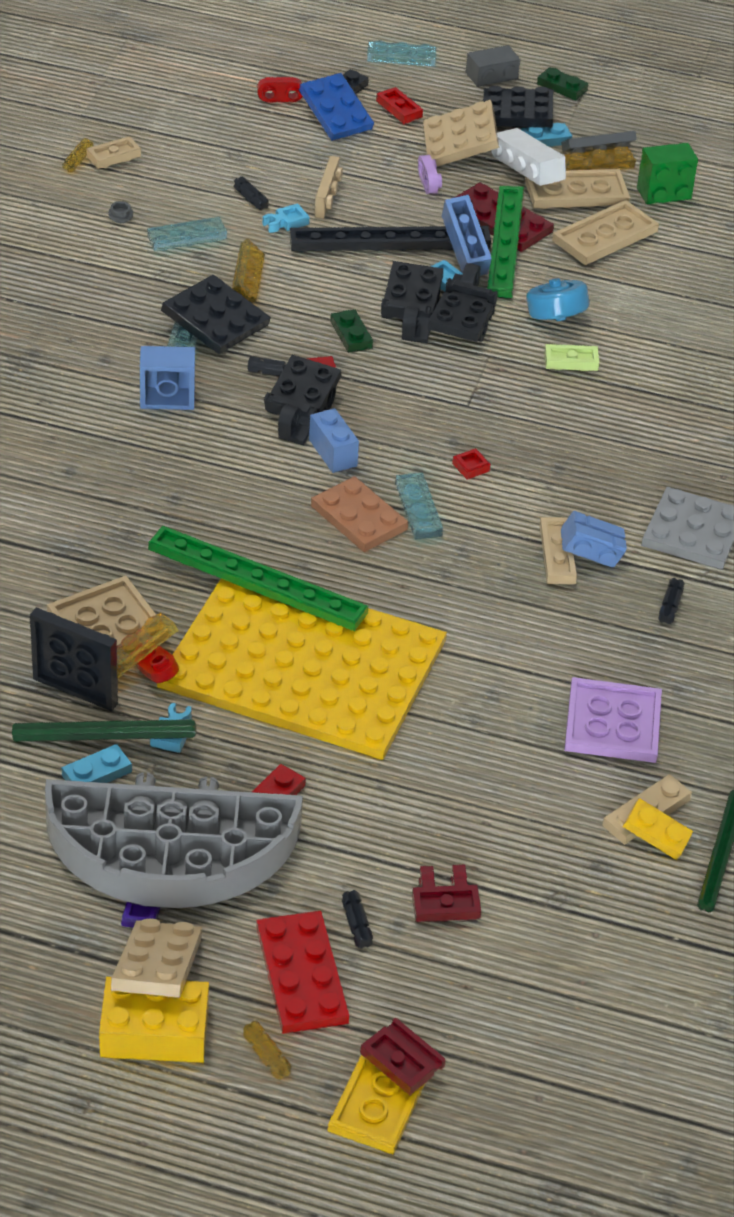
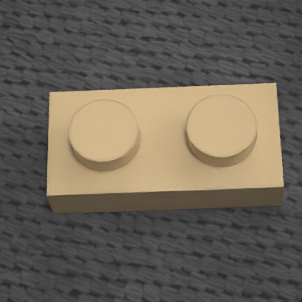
[87,136,141,169]

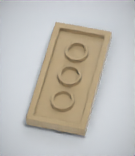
[525,169,630,209]
[552,200,659,265]
[111,919,202,998]

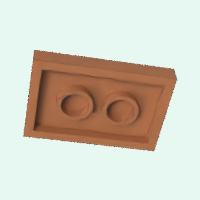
[311,476,408,552]

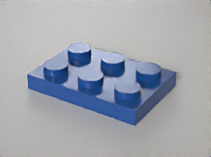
[299,73,374,141]

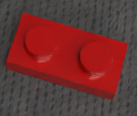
[376,87,423,124]
[252,764,306,795]

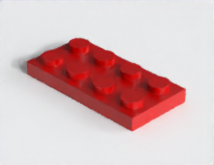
[256,910,349,1034]

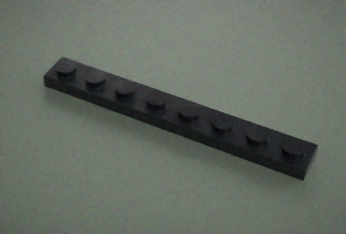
[290,226,491,252]

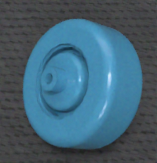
[526,278,590,321]

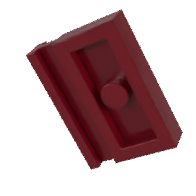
[360,1018,446,1096]

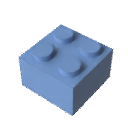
[140,346,195,410]

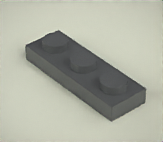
[561,131,637,155]

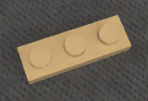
[315,156,343,219]
[539,517,577,584]
[602,774,692,845]

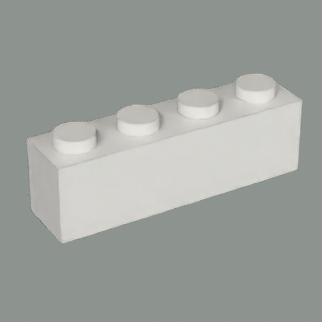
[491,128,566,186]

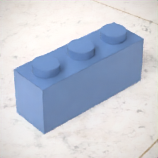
[442,195,492,276]

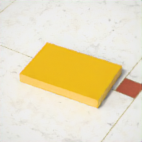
[327,1055,425,1155]

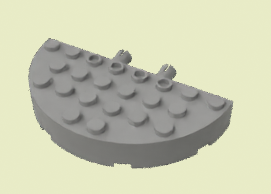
[45,772,303,908]

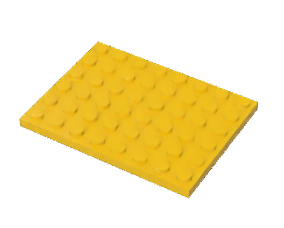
[157,579,447,760]

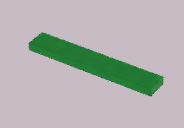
[487,186,524,298]

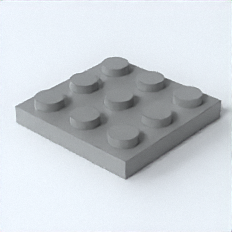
[641,487,734,570]

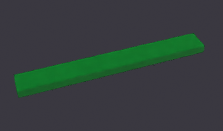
[148,526,369,631]

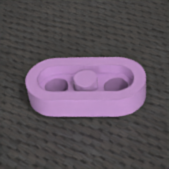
[418,155,442,194]

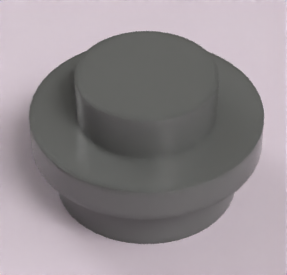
[108,201,133,224]

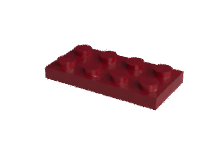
[454,182,554,252]

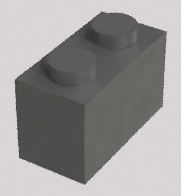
[465,45,520,87]

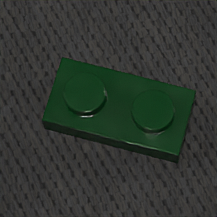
[537,67,589,101]
[330,309,373,353]

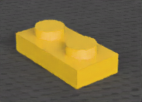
[622,798,693,860]

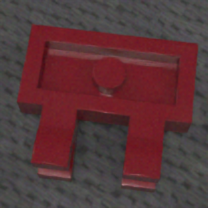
[412,864,482,922]

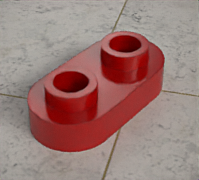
[257,77,303,102]
[134,644,179,683]

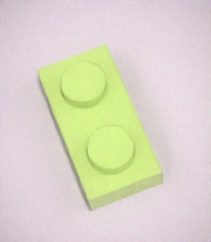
[545,344,599,371]

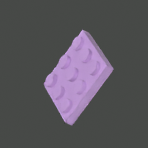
[564,677,662,763]

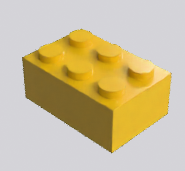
[99,976,209,1063]

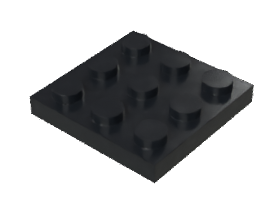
[483,86,554,128]
[161,274,271,354]
[30,607,118,712]

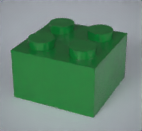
[637,143,698,205]

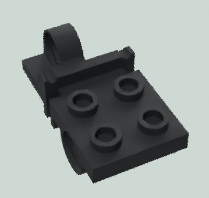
[381,261,443,344]
[427,263,498,342]
[264,355,342,446]

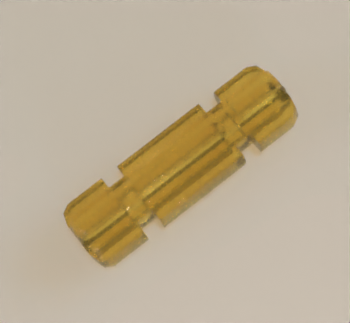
[62,138,94,173]
[243,1021,292,1080]

